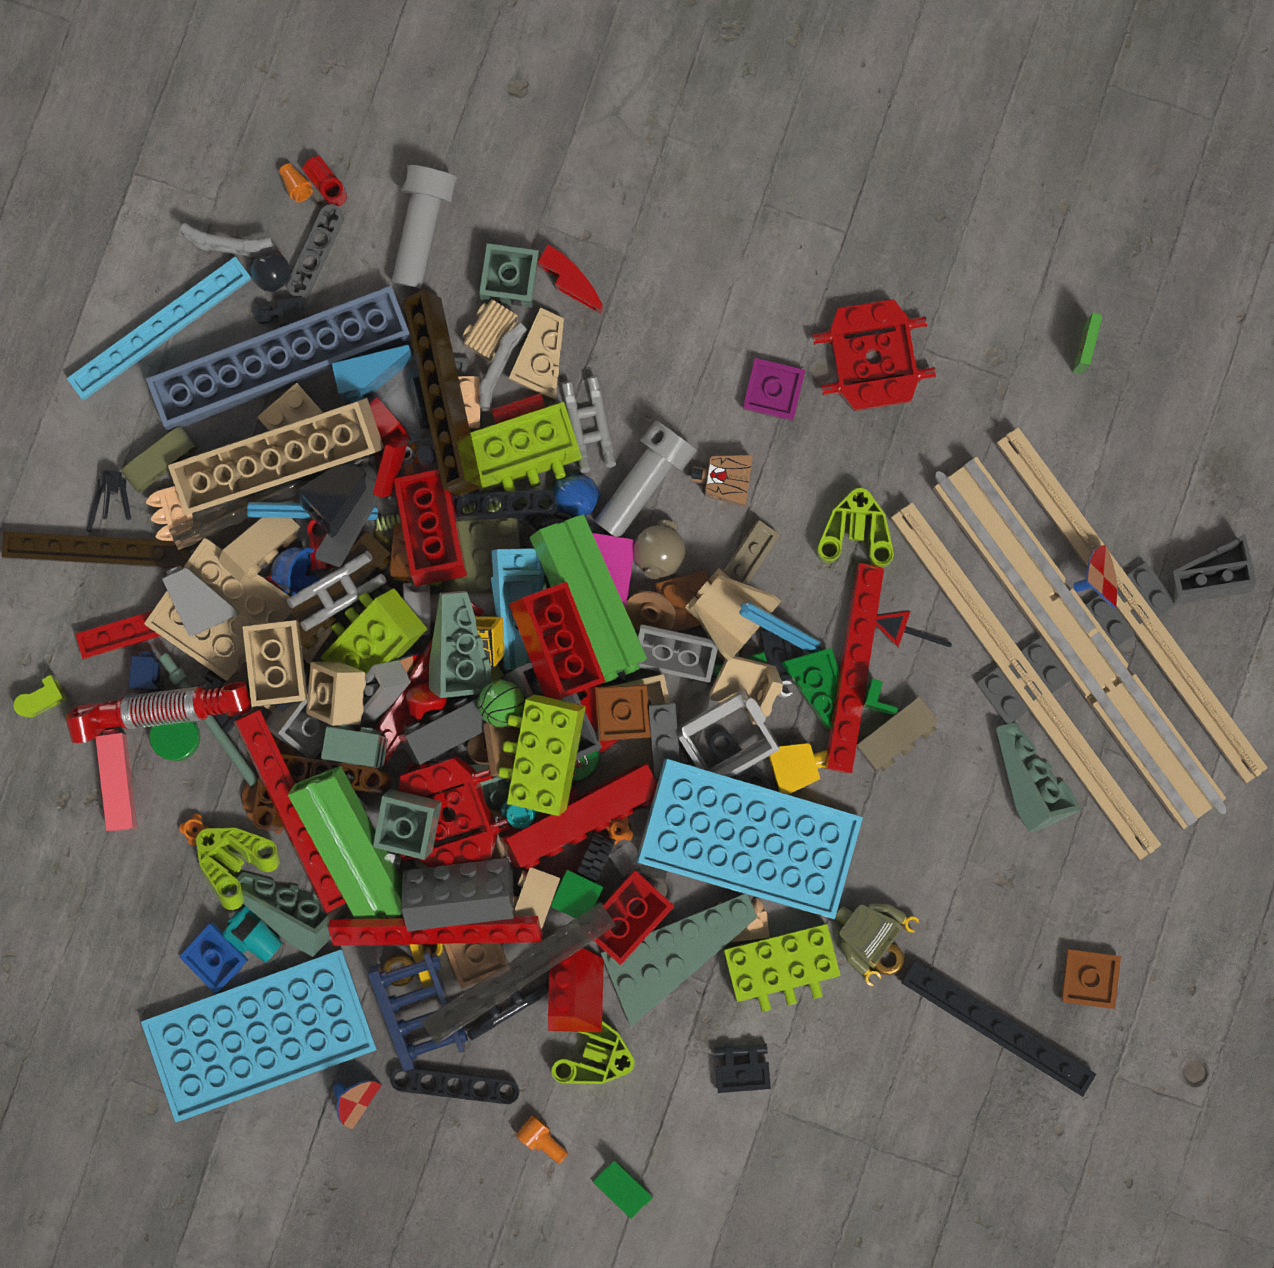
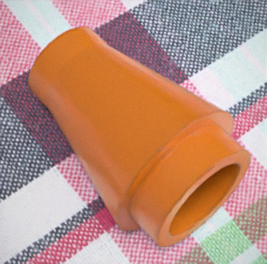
[279,163,313,203]

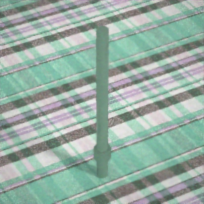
[159,653,258,787]

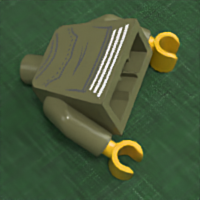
[835,903,919,986]

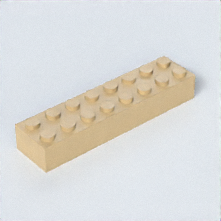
[168,398,384,515]

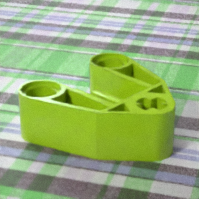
[816,488,894,568]
[196,828,280,910]
[551,1020,635,1084]

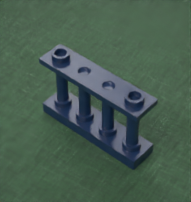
[368,947,468,1072]

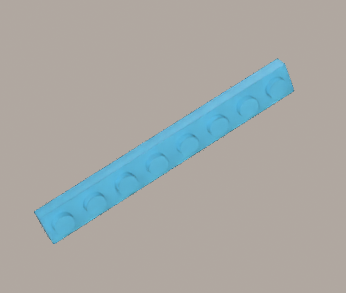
[67,257,252,401]

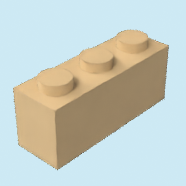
[218,517,300,583]

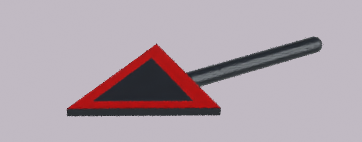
[876,611,952,648]

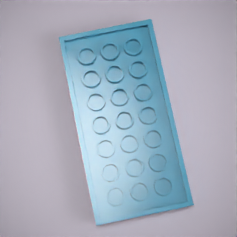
[635,759,863,919]
[141,949,377,1123]

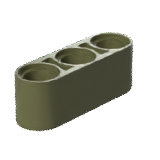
[121,426,197,493]

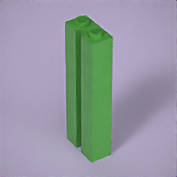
[529,514,647,683]
[288,766,404,919]

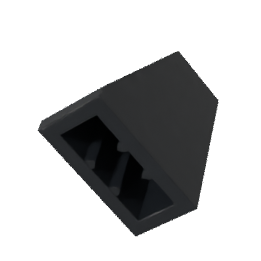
[298,460,366,538]

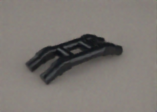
[453,960,549,1041]

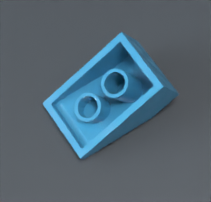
[332,345,414,404]

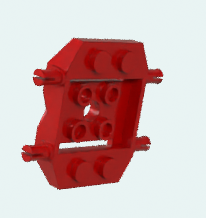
[812,299,936,412]
[398,756,512,867]

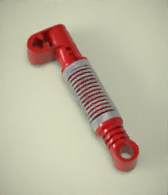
[65,682,253,743]

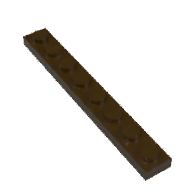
[2,531,200,569]

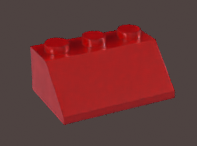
[581,870,674,965]
[548,945,604,1032]

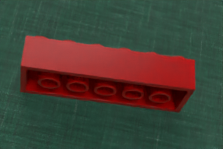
[499,764,657,870]

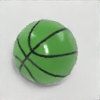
[478,680,525,727]

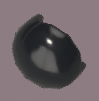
[250,250,291,292]

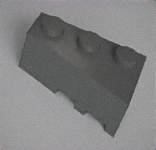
[1168,534,1256,604]

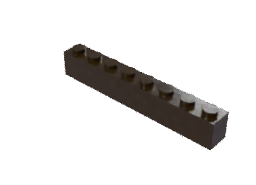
[403,290,482,496]
[222,532,391,708]

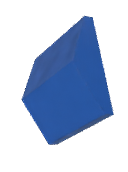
[180,922,249,994]

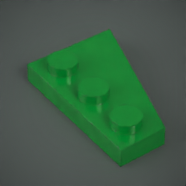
[781,648,839,731]

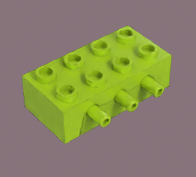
[471,402,583,492]
[320,588,427,675]
[498,694,586,816]
[723,924,841,1012]

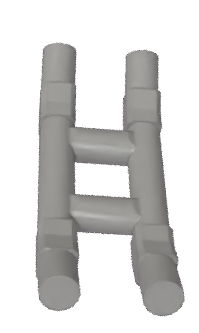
[179,223,276,258]
[479,323,528,413]
[562,376,616,473]
[287,551,386,631]

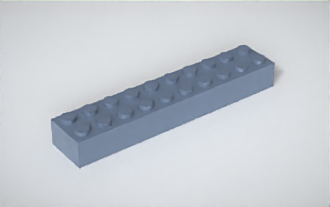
[146,286,411,432]

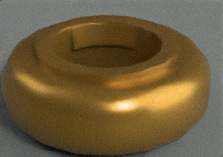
[874,943,904,975]
[383,954,415,987]

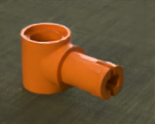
[515,1115,568,1164]

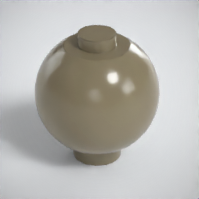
[634,520,686,579]

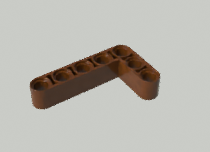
[252,754,391,831]

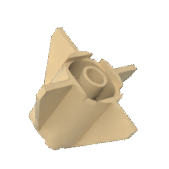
[685,569,781,662]

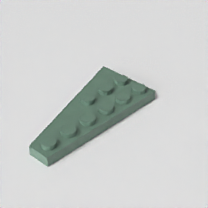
[601,894,758,1027]

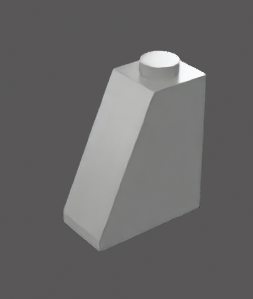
[162,566,240,637]

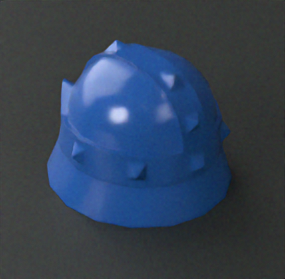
[549,472,601,520]
[271,547,320,595]

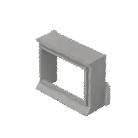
[677,689,779,778]

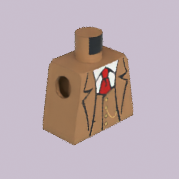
[691,455,753,508]

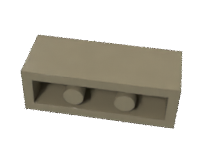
[856,697,939,771]

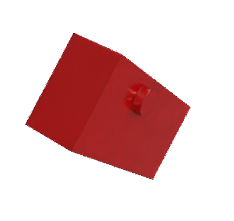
[394,469,468,587]
[509,582,606,700]

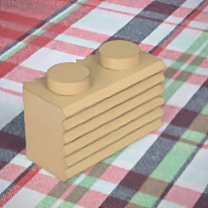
[462,299,518,363]

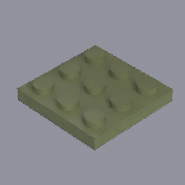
[445,518,521,593]

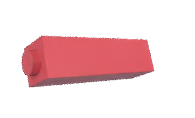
[96,729,137,832]

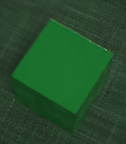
[550,870,604,923]

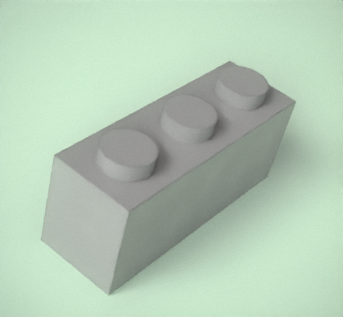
[350,660,410,728]

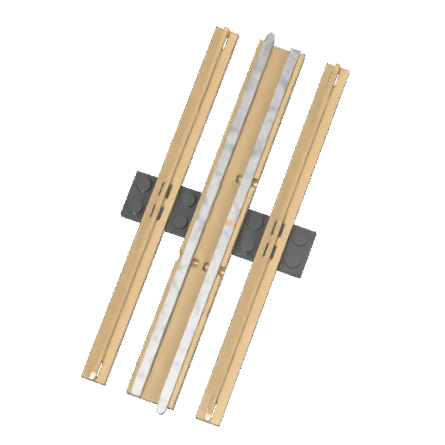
[891,427,1268,860]

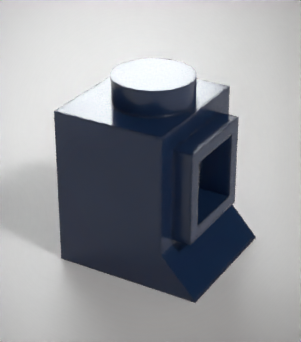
[129,652,162,691]

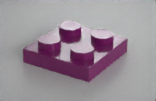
[743,358,805,421]

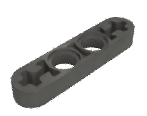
[287,204,344,299]

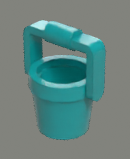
[501,800,539,829]
[223,906,283,963]

